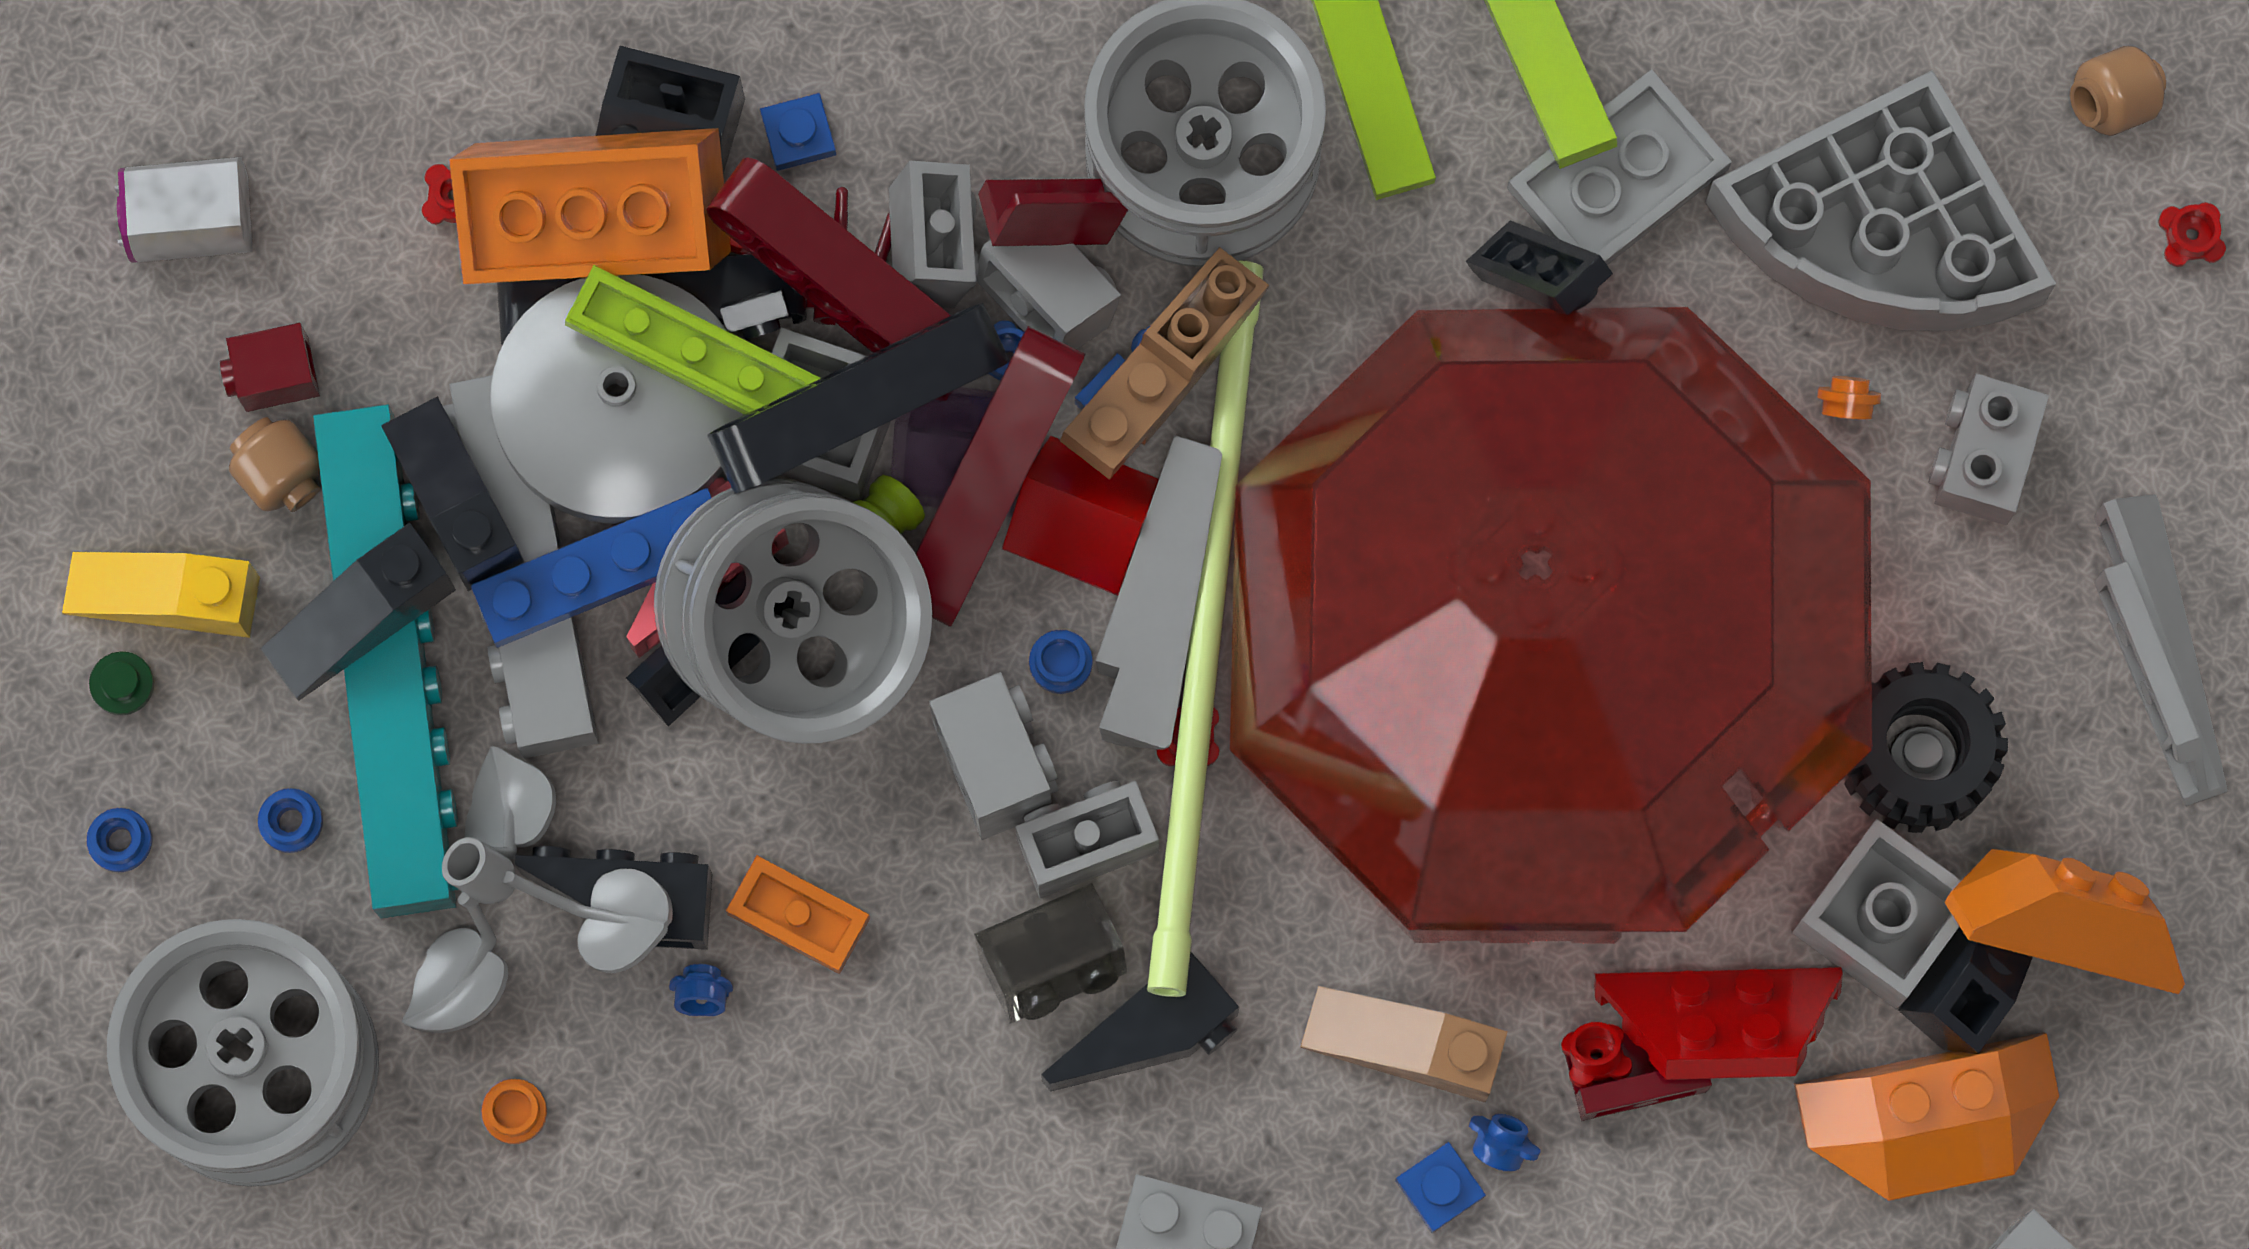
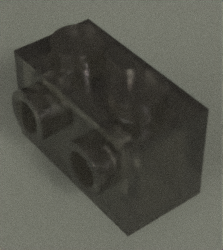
[974,883,1127,1024]

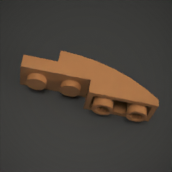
[1060,247,1269,480]

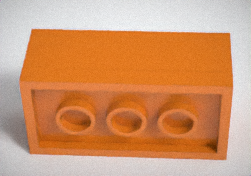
[449,128,731,284]

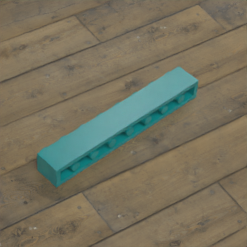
[313,404,459,919]

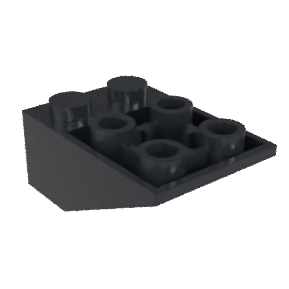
[596,46,745,174]

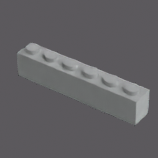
[443,375,599,759]

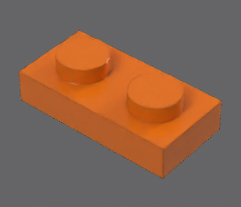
[726,855,870,974]

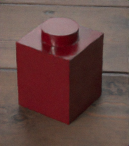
[220,323,320,412]

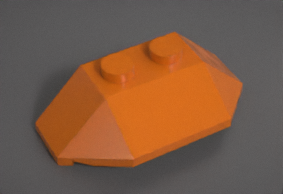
[1944,849,2185,994]
[1794,1032,2059,1201]

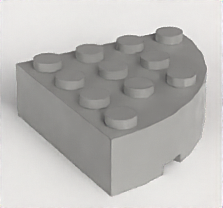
[1705,70,2056,331]

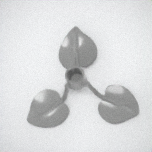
[402,746,673,1033]

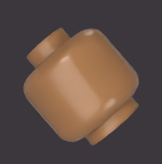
[2070,46,2166,136]
[229,417,320,512]

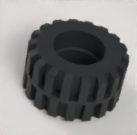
[1838,662,2008,833]

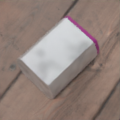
[115,157,252,263]

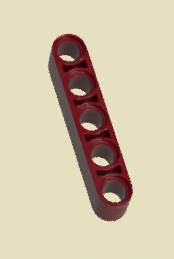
[706,157,954,401]
[915,326,1086,627]

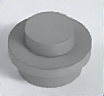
[1891,727,1955,780]

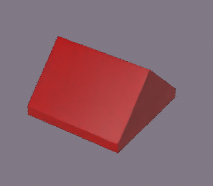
[1002,436,1159,596]

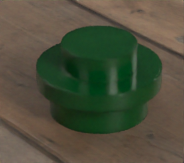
[89,651,154,715]

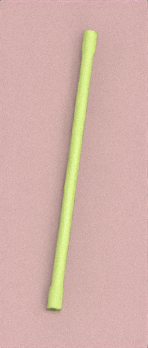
[1147,261,1264,997]

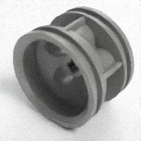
[1084,0,1326,267]
[654,479,932,744]
[107,919,379,1186]

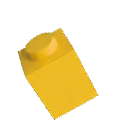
[62,552,260,638]

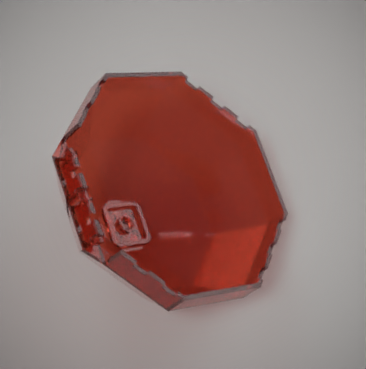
[1230,307,1872,944]

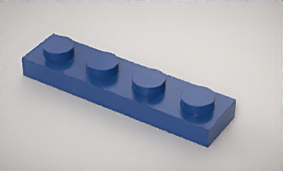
[471,488,712,648]

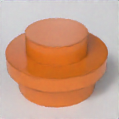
[1817,376,1881,420]
[482,1079,547,1144]

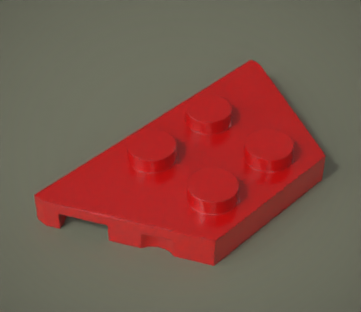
[1594,967,1843,1080]

